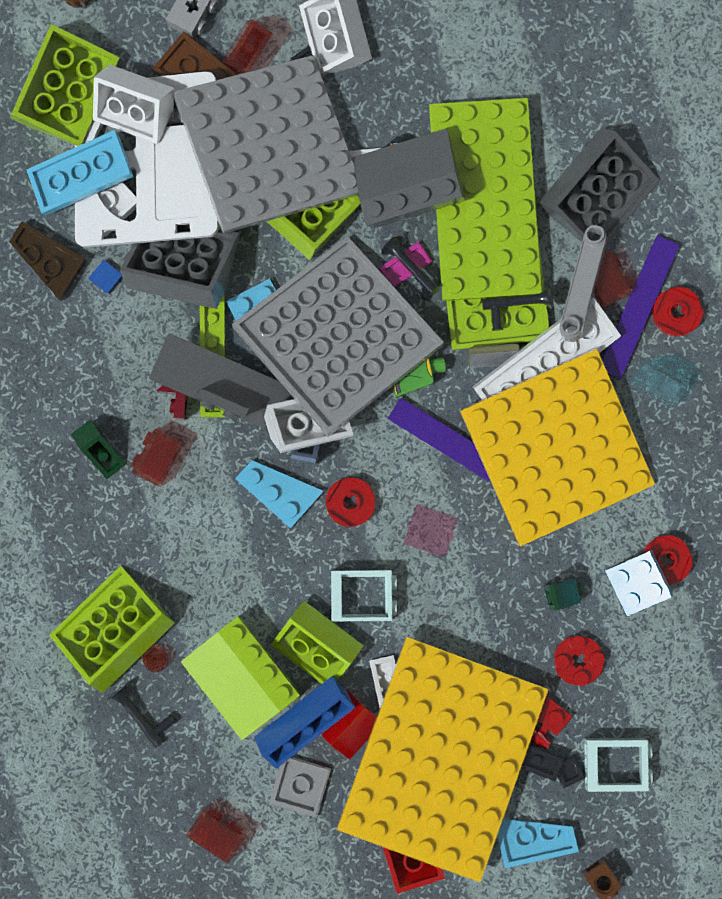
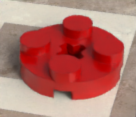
[652,287,703,337]
[326,478,375,527]
[642,535,692,585]
[554,636,604,686]

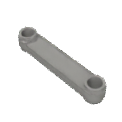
[559,225,607,342]

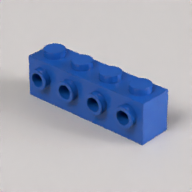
[254,676,355,769]

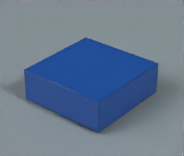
[88,259,122,294]

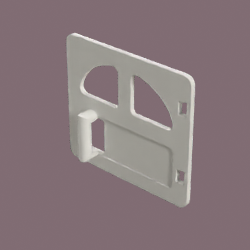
[75,72,219,247]

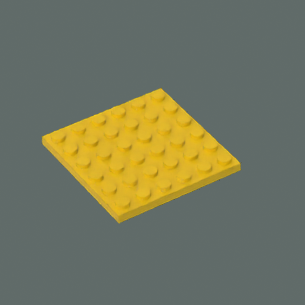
[459,349,655,547]

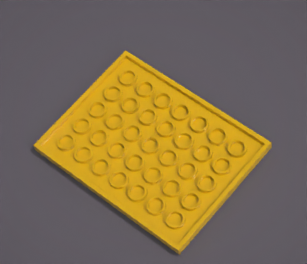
[337,637,548,882]

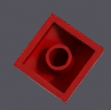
[321,689,377,760]
[382,847,445,894]

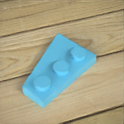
[235,460,324,528]
[497,819,579,868]

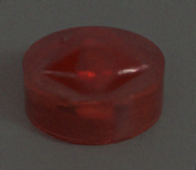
[142,646,168,672]

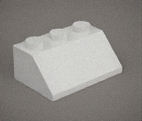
[299,0,372,75]
[93,65,175,144]
[264,399,353,453]

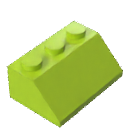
[271,601,363,684]

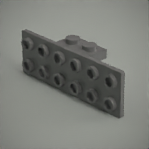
[149,333,294,431]

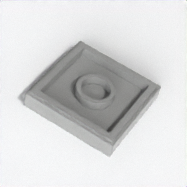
[269,757,331,817]

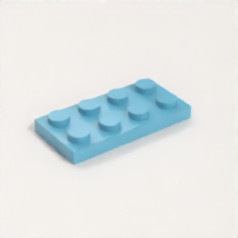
[27,130,134,216]

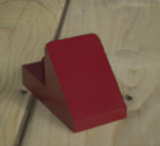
[156,385,188,420]

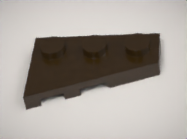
[9,221,86,302]

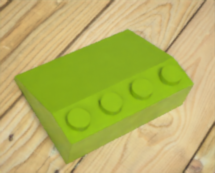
[9,24,119,146]
[266,196,361,260]
[49,566,175,693]
[181,615,301,740]

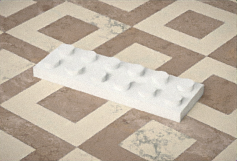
[473,297,621,400]

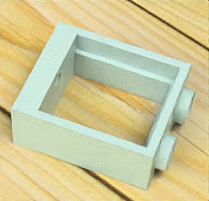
[331,570,397,621]
[584,738,653,792]

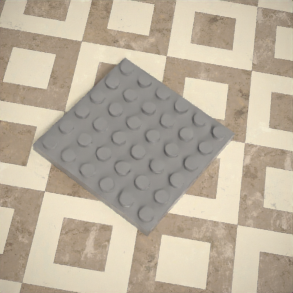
[173,55,359,234]
[232,236,444,437]

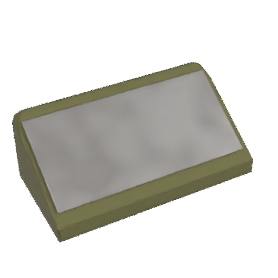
[468,344,519,368]

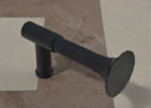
[381,236,439,301]
[482,284,552,331]
[107,683,177,748]

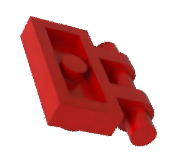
[531,695,572,749]

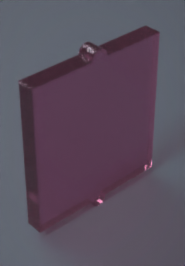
[403,505,457,557]

